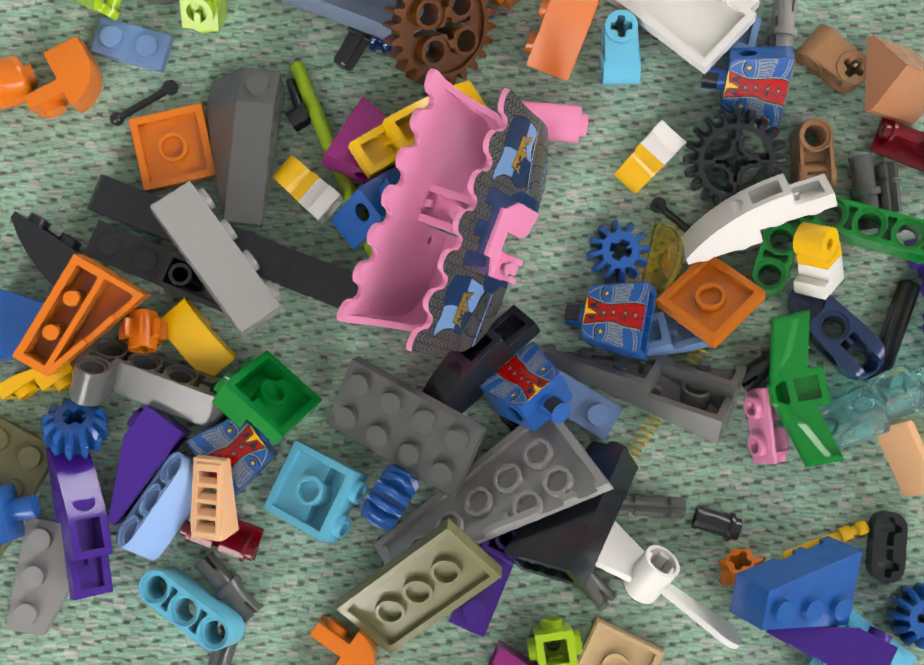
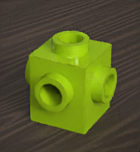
[526,617,583,665]

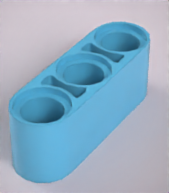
[139,567,245,651]

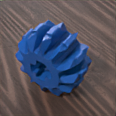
[586,220,651,284]
[41,397,109,461]
[361,463,419,531]
[885,582,924,649]

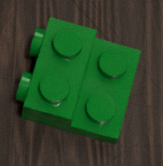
[212,350,322,445]

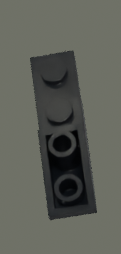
[11,211,141,319]
[84,220,224,313]
[422,305,541,414]

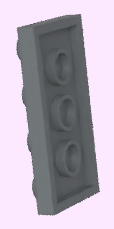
[326,356,488,497]

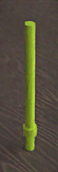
[289,61,372,258]

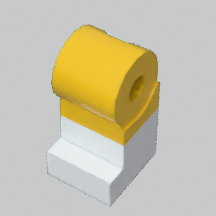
[614,120,687,195]
[271,155,344,225]
[793,222,844,300]

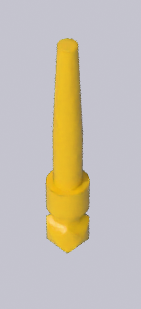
[782,520,870,559]

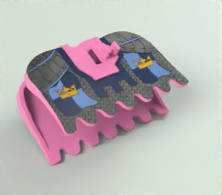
[337,68,548,352]

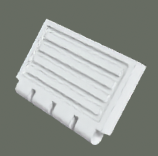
[607,0,760,74]

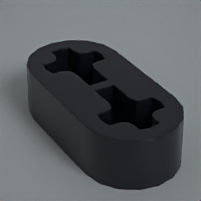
[865,510,908,584]

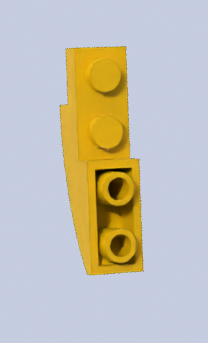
[348,80,487,179]

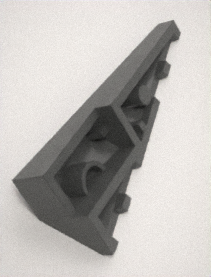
[544,344,747,444]

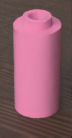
[521,100,588,143]

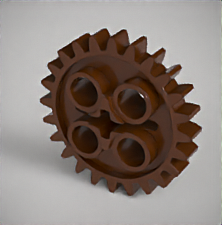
[382,0,496,86]

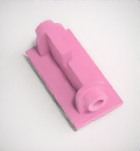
[744,388,790,464]

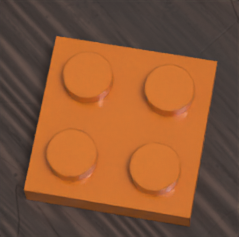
[128,103,216,193]
[656,257,766,349]

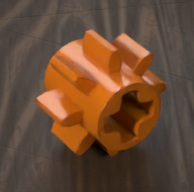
[118,309,168,354]
[719,547,765,589]

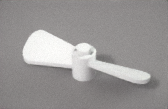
[595,521,741,649]

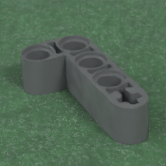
[69,338,227,428]

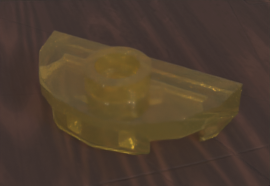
[641,222,684,294]

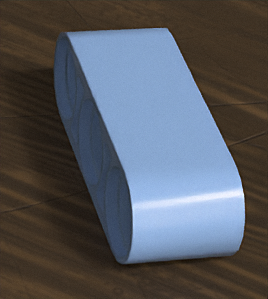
[116,452,211,560]

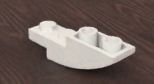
[680,173,837,265]

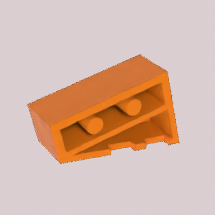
[524,0,601,81]
[12,254,152,377]

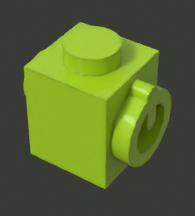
[180,0,227,33]

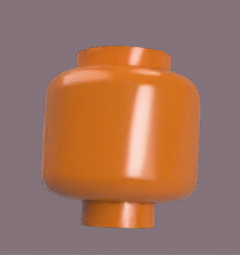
[0,55,39,110]

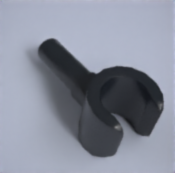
[285,78,311,132]

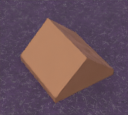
[865,35,924,125]

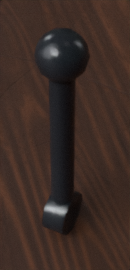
[109,80,179,126]
[650,197,690,232]

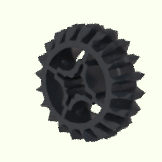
[682,107,787,207]

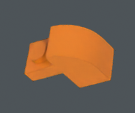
[23,36,102,118]
[310,615,377,665]

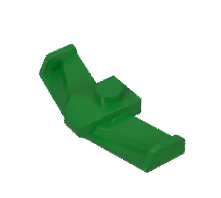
[767,309,845,467]

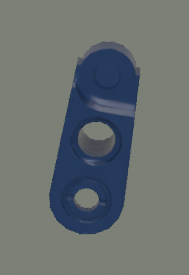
[787,289,885,381]

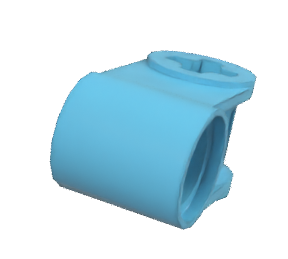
[600,9,641,85]

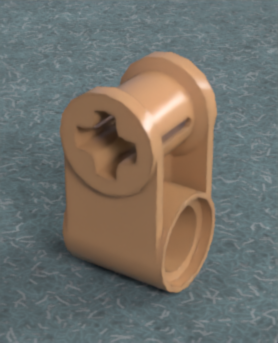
[794,24,867,94]
[789,118,837,189]

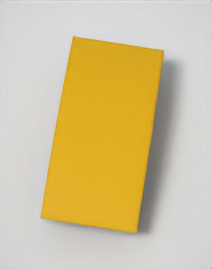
[160,297,236,376]
[0,363,74,401]

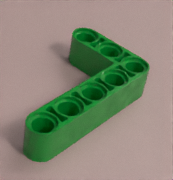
[752,197,924,297]

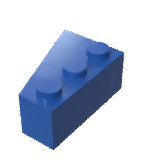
[729,536,862,630]

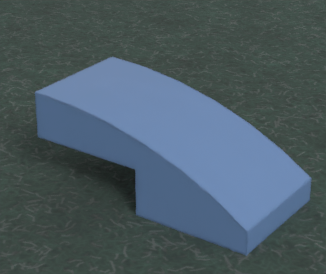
[647,311,710,356]

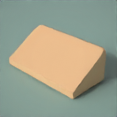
[874,419,924,497]

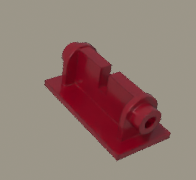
[870,117,924,172]
[180,513,264,562]

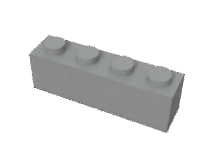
[150,181,282,339]

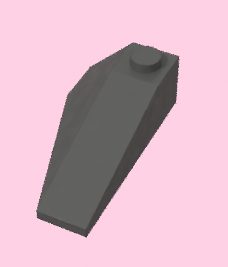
[206,67,285,228]

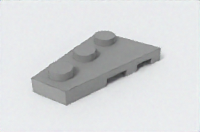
[6,517,69,636]

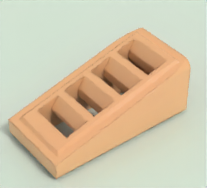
[191,455,239,541]

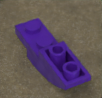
[46,447,113,600]
[447,526,523,637]

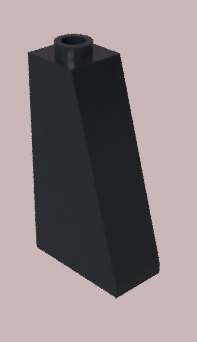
[504,441,639,588]

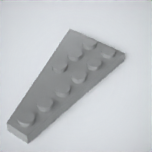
[374,419,614,565]

